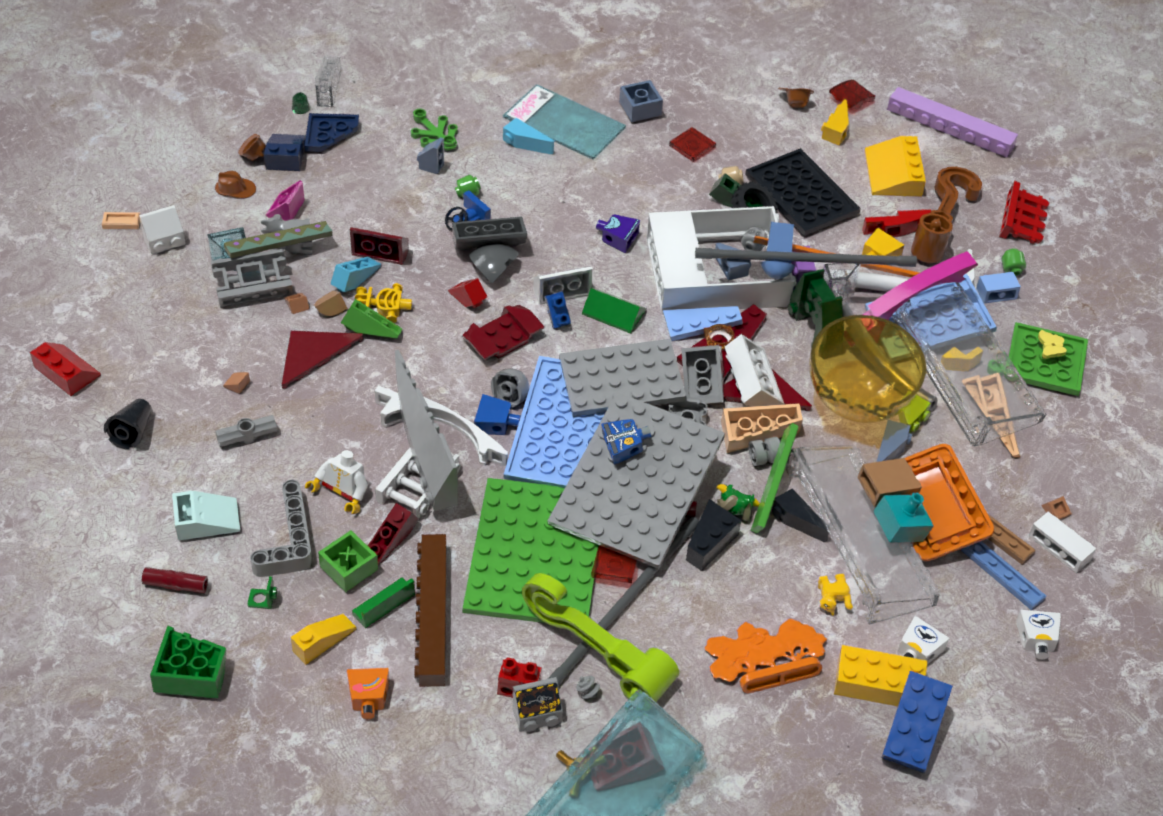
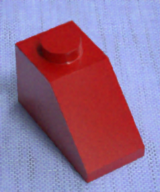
[448,278,488,308]

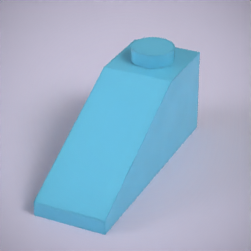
[503,118,554,155]
[331,256,381,292]

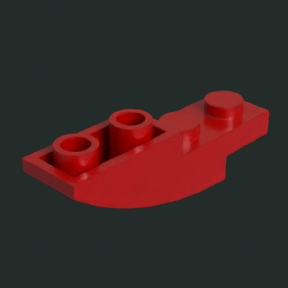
[862,209,931,237]

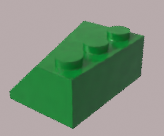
[150,625,227,698]

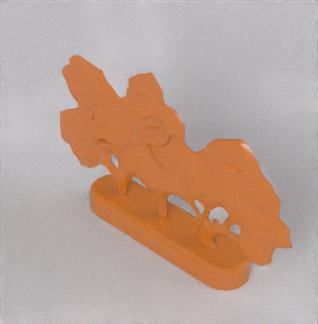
[705,619,827,693]

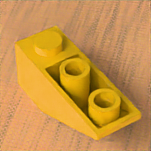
[821,99,849,145]

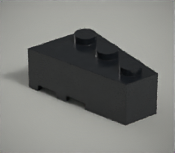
[686,499,741,571]

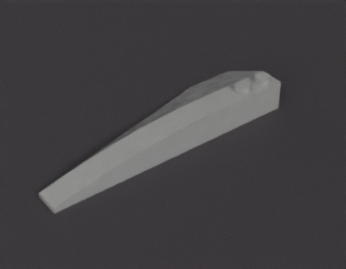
[395,350,458,511]

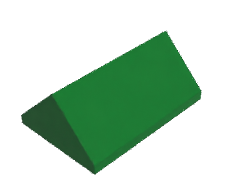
[582,288,647,334]

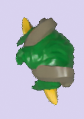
[717,484,760,521]

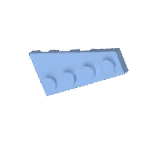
[663,306,743,341]

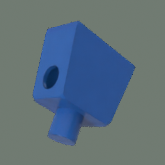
[474,394,521,435]

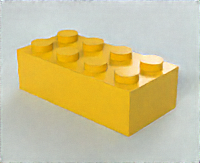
[834,645,927,706]

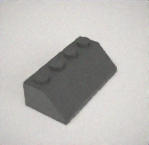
[452,216,527,250]

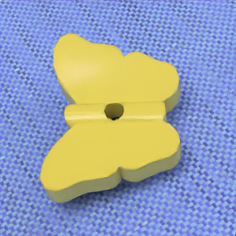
[1038,330,1067,359]

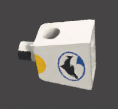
[1016,610,1061,659]
[898,616,949,664]

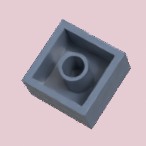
[619,80,663,122]

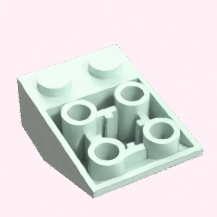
[172,491,240,541]

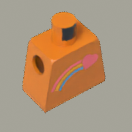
[347,668,390,719]

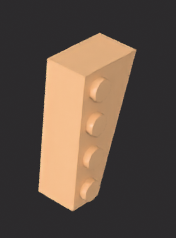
[721,404,803,453]

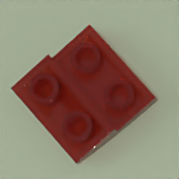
[829,79,876,110]

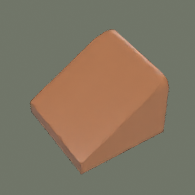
[285,293,309,314]
[223,372,250,394]

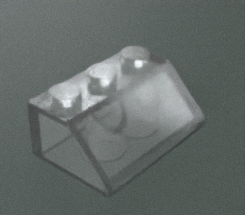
[823,263,861,306]

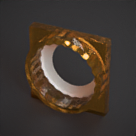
[703,324,734,349]

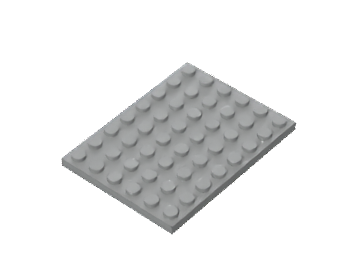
[548,392,725,569]

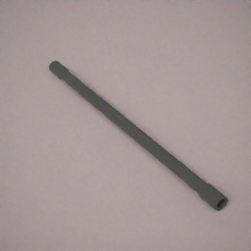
[695,247,917,267]
[548,516,699,686]

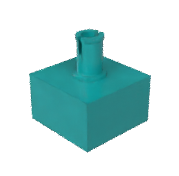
[873,492,934,543]

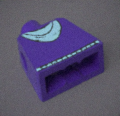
[596,214,640,253]

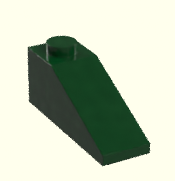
[709,173,763,208]

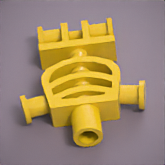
[354,283,412,323]

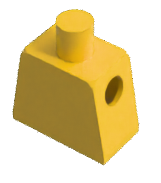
[862,228,904,256]

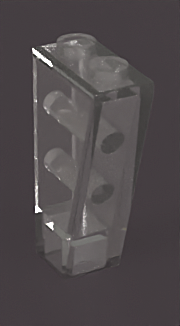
[315,56,341,107]

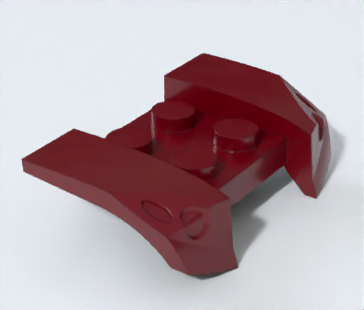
[462,305,545,360]

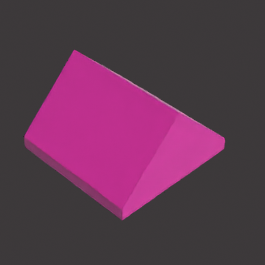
[266,180,305,221]

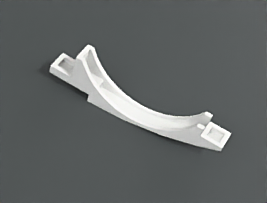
[375,385,508,467]

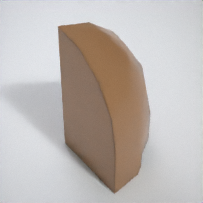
[314,290,348,316]

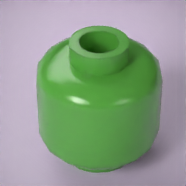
[455,175,481,197]
[1001,248,1026,276]

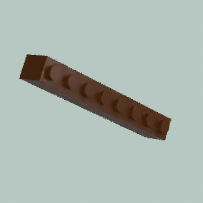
[414,534,447,687]

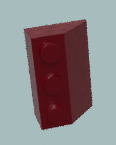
[350,227,409,265]

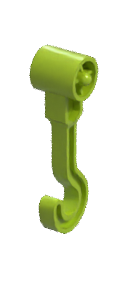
[522,573,680,709]

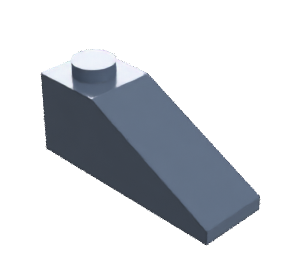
[877,420,912,462]

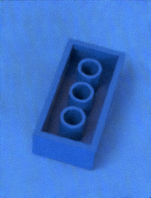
[881,671,953,773]

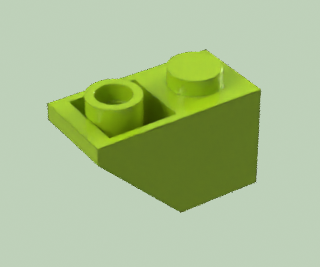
[898,392,931,433]

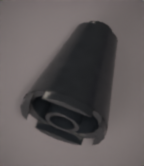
[104,398,152,449]

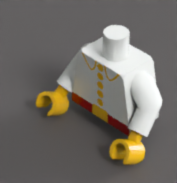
[305,450,368,514]

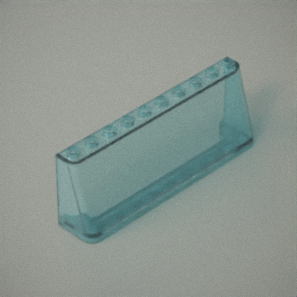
[526,689,705,816]

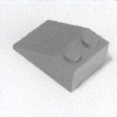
[681,345,724,404]

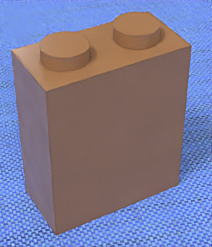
[857,458,922,507]

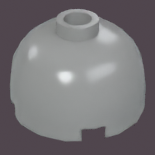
[491,368,529,407]

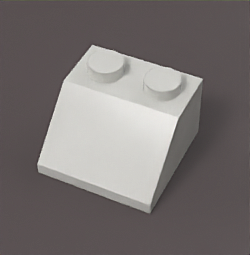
[139,205,186,255]

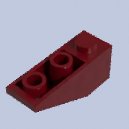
[368,503,419,565]

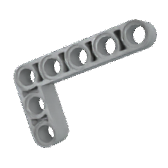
[250,479,312,577]

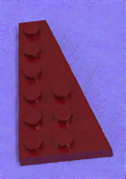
[677,304,767,382]

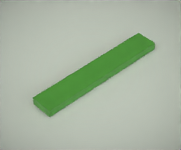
[750,423,799,534]

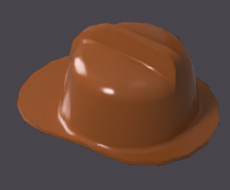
[778,88,814,108]
[238,134,266,161]
[215,170,256,199]

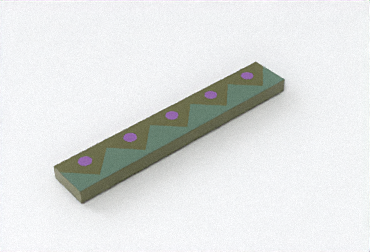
[224,221,332,258]

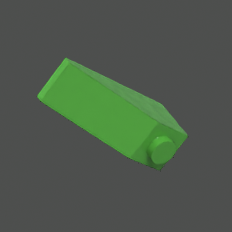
[340,299,403,338]

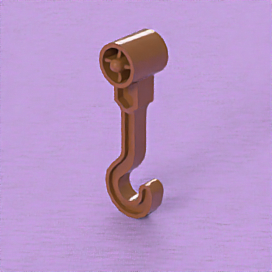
[911,167,982,263]

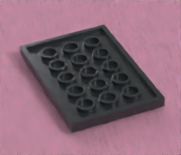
[745,148,861,236]

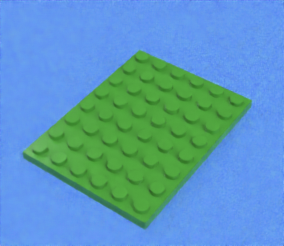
[462,478,599,623]

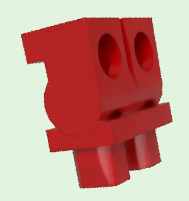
[497,657,542,698]

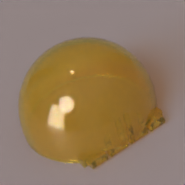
[809,315,926,423]

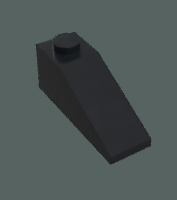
[771,488,830,542]

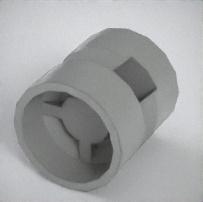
[748,437,780,466]

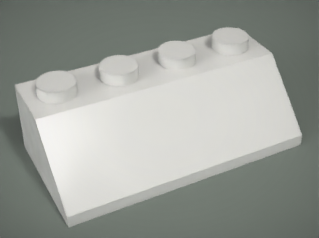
[725,334,784,407]

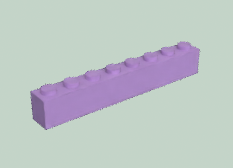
[887,87,1018,158]

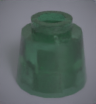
[292,92,310,114]

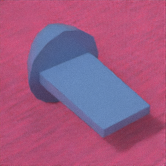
[760,222,796,280]

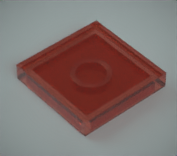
[669,127,716,162]
[591,545,638,584]

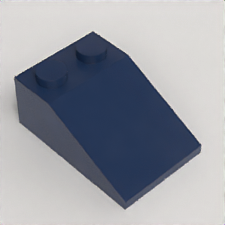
[264,134,306,171]

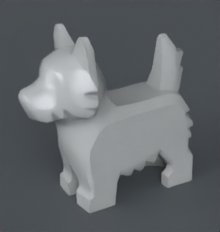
[261,214,312,254]

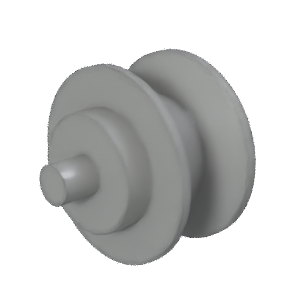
[576,676,600,699]

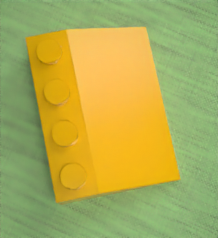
[864,136,926,196]

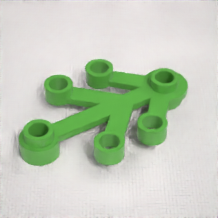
[411,108,458,150]

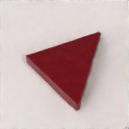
[281,330,363,389]
[724,368,812,411]

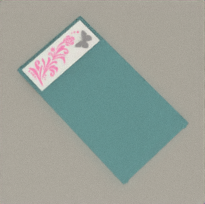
[503,84,626,160]

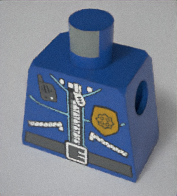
[601,419,651,465]

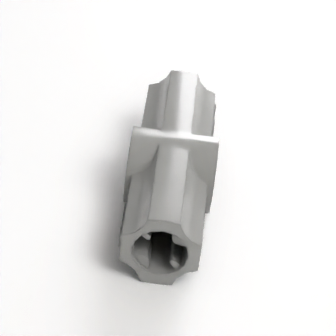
[215,415,277,447]

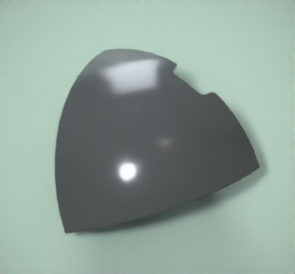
[469,243,519,283]

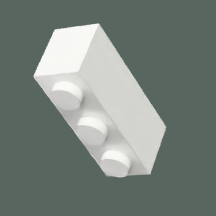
[1029,512,1096,573]

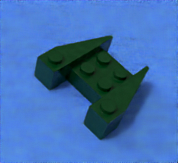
[788,269,842,359]

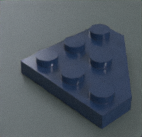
[304,113,359,152]

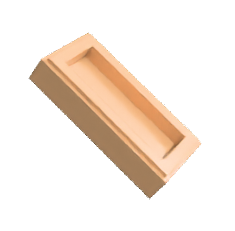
[102,212,140,229]

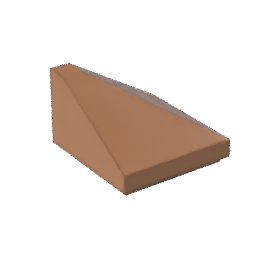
[1042,496,1071,520]

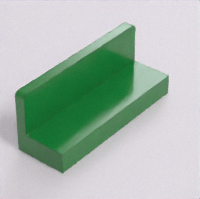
[352,577,415,628]

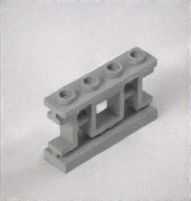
[211,249,293,308]

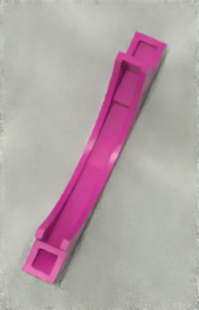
[842,251,978,346]

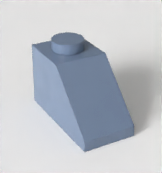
[417,137,444,174]
[715,243,751,281]

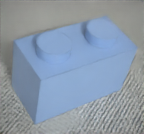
[976,272,1021,303]

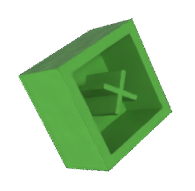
[318,530,378,592]

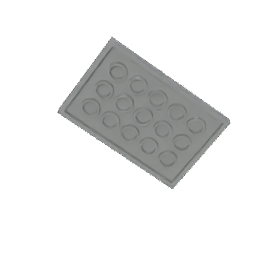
[559,339,686,417]

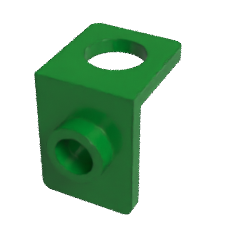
[247,576,277,609]

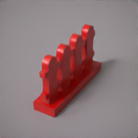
[999,181,1050,244]

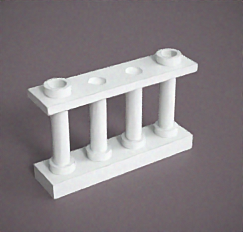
[375,448,461,518]

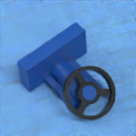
[445,190,491,230]

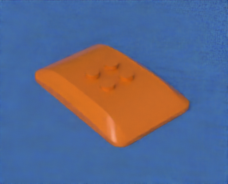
[905,444,994,561]

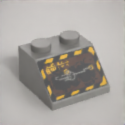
[513,677,562,732]

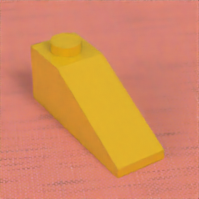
[291,614,357,665]

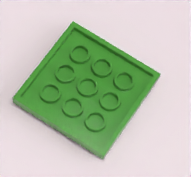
[1004,322,1088,396]

